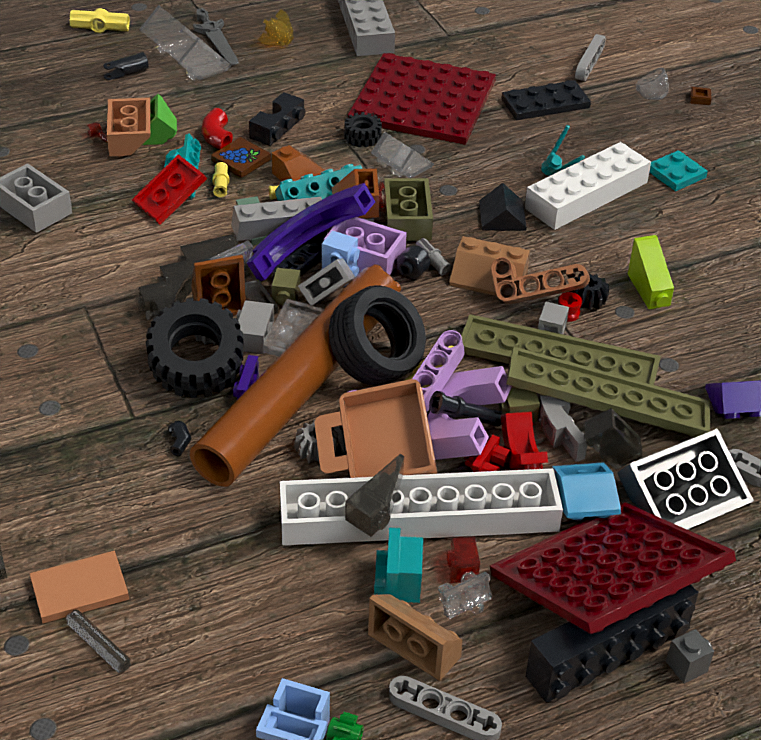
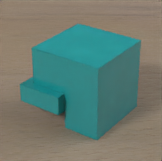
[374,528,423,603]

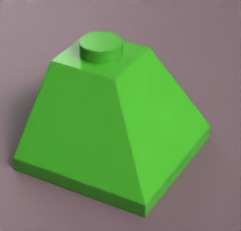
[142,94,177,145]

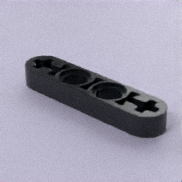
[274,230,330,277]

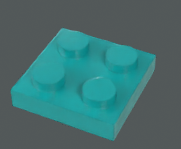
[649,150,708,192]

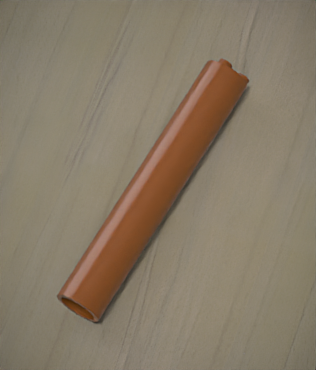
[190,264,401,487]

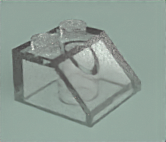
[371,131,434,178]

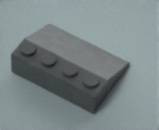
[617,429,754,530]

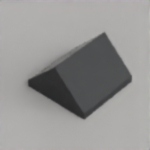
[479,183,527,231]

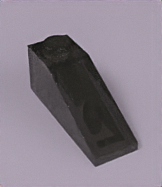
[345,454,404,537]

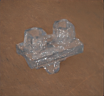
[438,571,493,619]

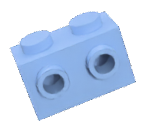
[322,231,360,287]

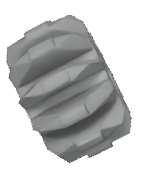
[294,420,339,464]

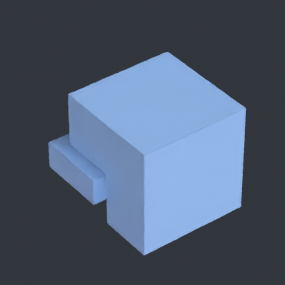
[256,678,330,740]

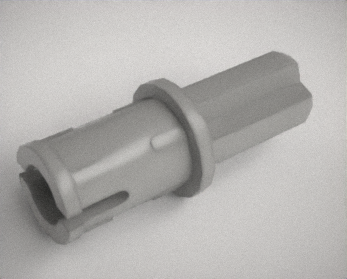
[416,238,452,276]

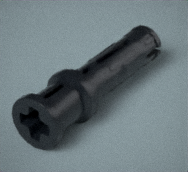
[429,391,503,427]

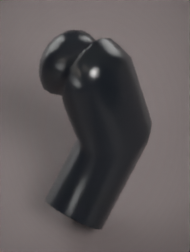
[168,420,192,456]

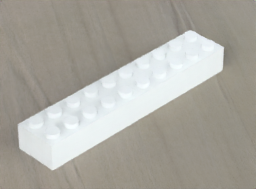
[280,468,563,545]

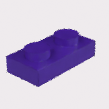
[233,355,259,400]

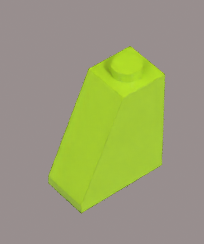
[628,235,674,309]

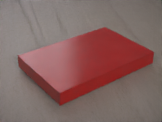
[132,154,207,225]

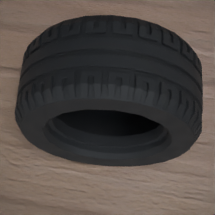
[329,285,426,386]

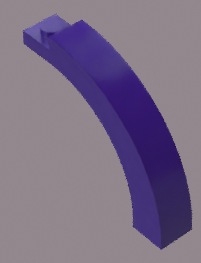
[247,183,375,282]

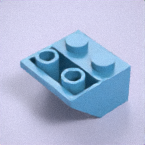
[552,463,621,520]

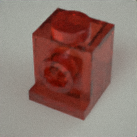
[447,537,480,583]

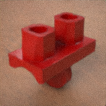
[464,435,510,472]

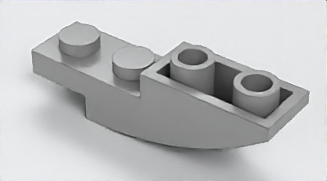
[537,393,588,462]

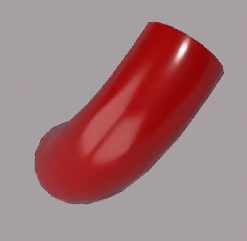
[201,108,233,150]

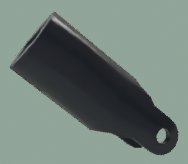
[103,52,149,80]

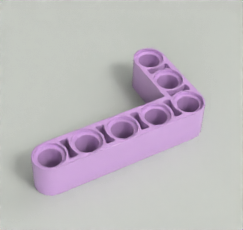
[349,330,464,412]

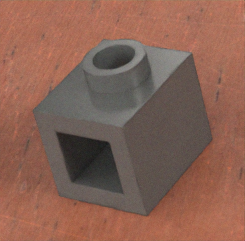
[666,629,714,683]

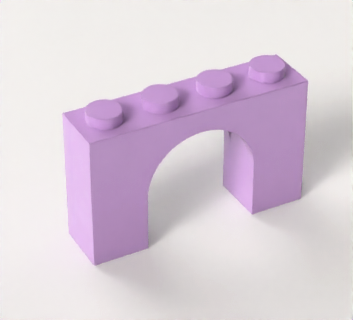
[427,366,512,460]

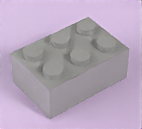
[0,163,72,233]

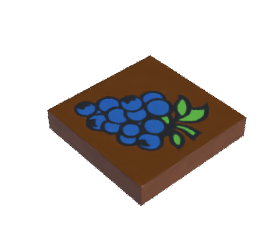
[211,137,271,178]

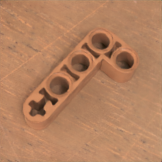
[491,257,590,304]

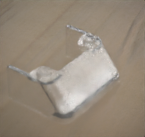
[139,5,231,81]

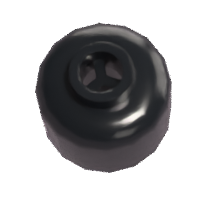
[396,245,430,280]

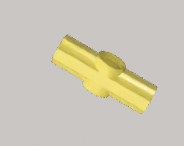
[70,8,130,33]

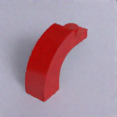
[501,411,548,470]

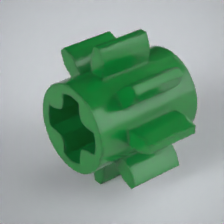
[326,712,364,740]

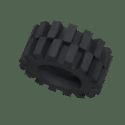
[344,112,382,147]

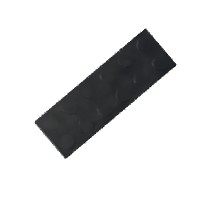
[525,584,699,703]

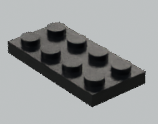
[501,80,591,121]

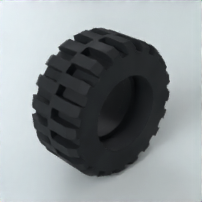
[146,298,244,398]

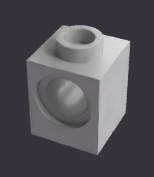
[538,302,569,334]

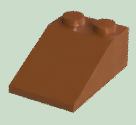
[192,255,245,315]

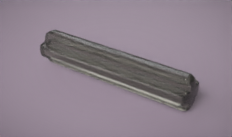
[66,609,131,673]

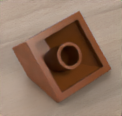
[272,145,325,181]

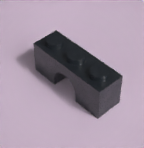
[249,92,305,146]

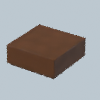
[690,87,712,105]

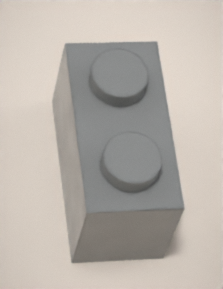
[298,258,355,306]
[237,300,274,354]

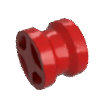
[558,292,582,322]

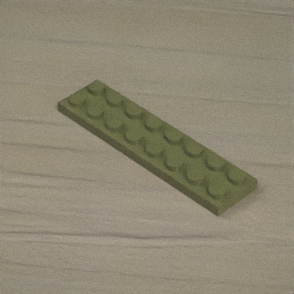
[461,314,661,385]
[506,347,710,437]

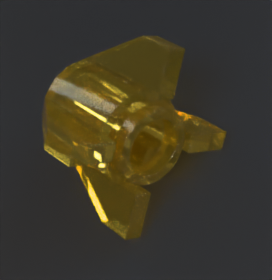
[258,9,294,46]

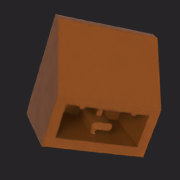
[332,169,379,219]

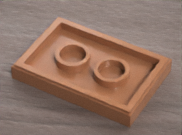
[29,551,129,623]

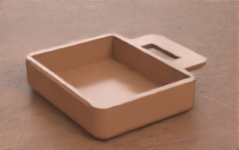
[314,379,437,478]

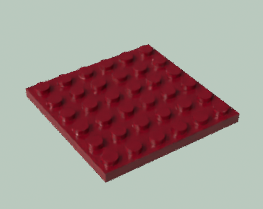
[348,53,496,145]
[490,502,736,634]

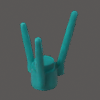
[541,125,585,176]

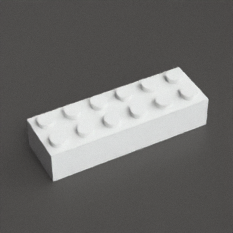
[525,142,651,230]

